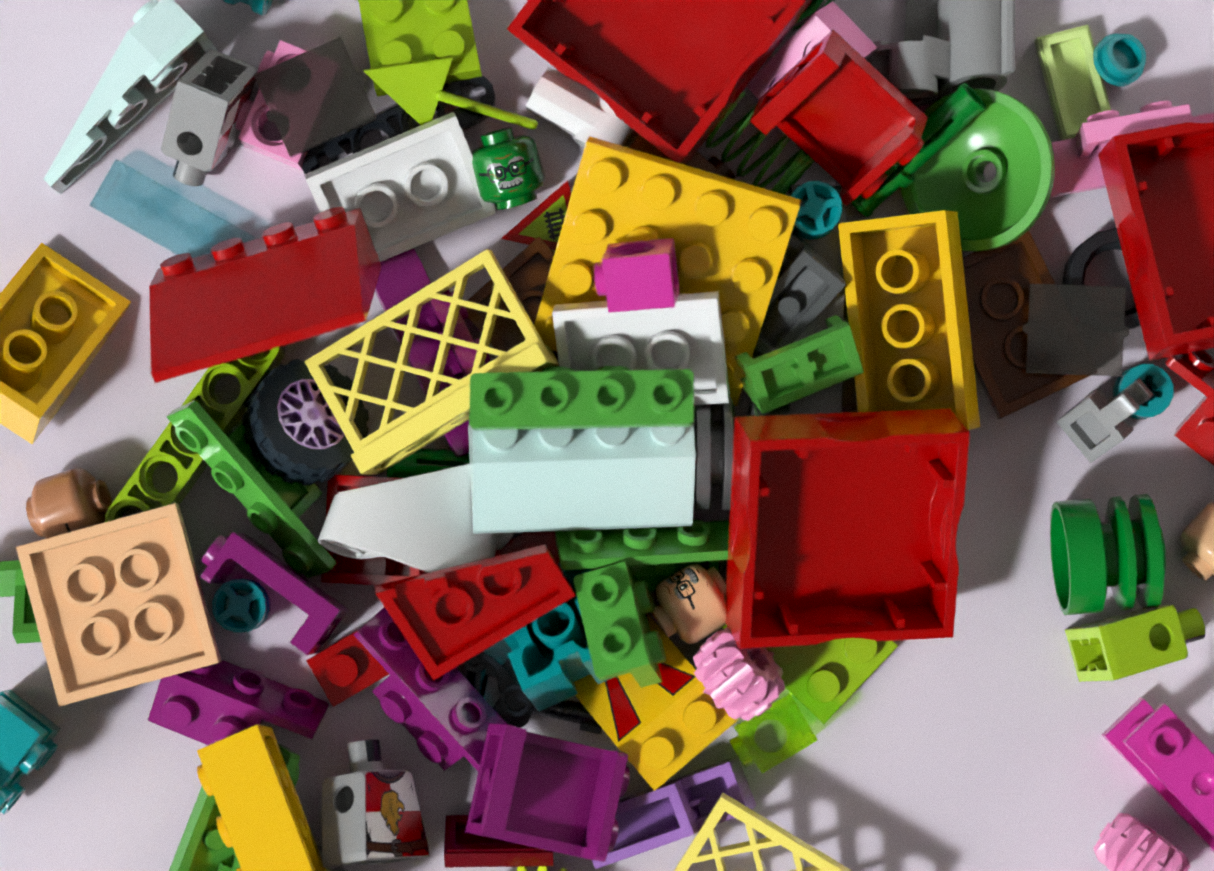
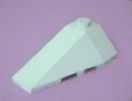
[44,0,218,194]

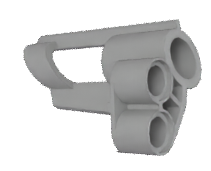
[866,0,1015,106]

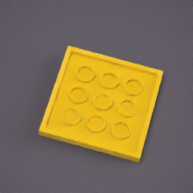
[534,136,801,406]

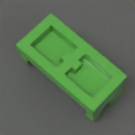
[735,315,864,414]

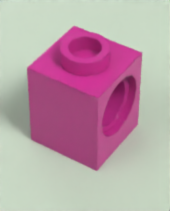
[595,238,680,313]

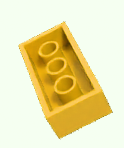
[838,210,980,430]

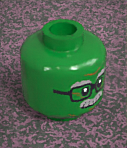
[471,127,545,210]

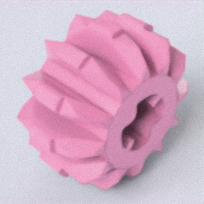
[693,627,785,721]
[1093,813,1191,871]

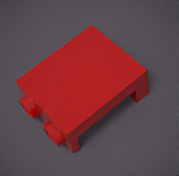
[750,29,928,206]

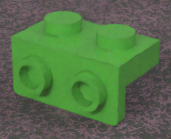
[574,561,666,688]

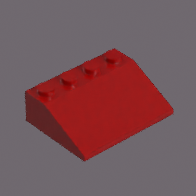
[149,207,382,383]

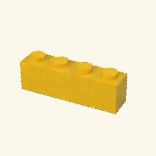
[197,725,326,871]

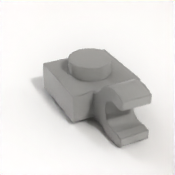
[1057,378,1153,463]

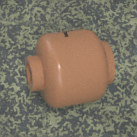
[26,467,112,538]

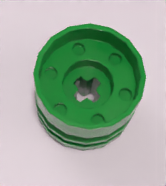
[1050,494,1166,615]

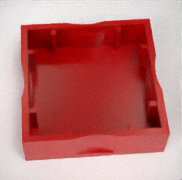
[507,0,813,164]
[1098,122,1214,361]
[725,409,970,649]

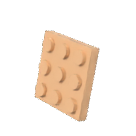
[16,503,222,707]

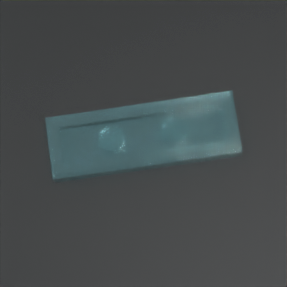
[89,159,257,258]

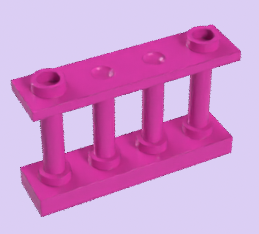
[1101,698,1214,853]

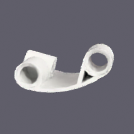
[318,463,515,573]

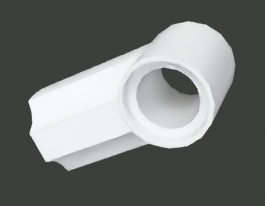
[526,67,633,148]

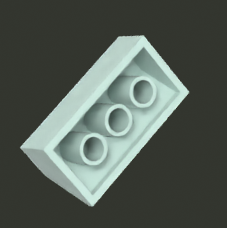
[468,424,696,534]

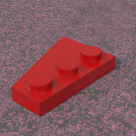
[375,545,576,680]

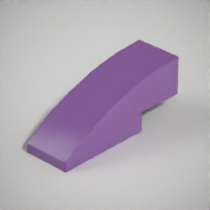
[592,755,757,869]

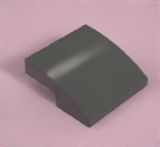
[755,229,846,355]

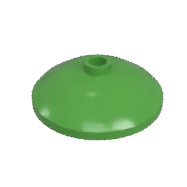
[900,89,1055,251]

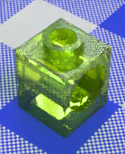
[729,691,818,774]

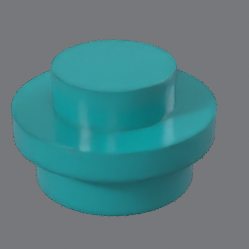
[1093,33,1146,86]

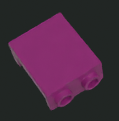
[201,532,350,655]
[465,724,630,862]

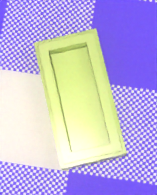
[1034,25,1111,140]

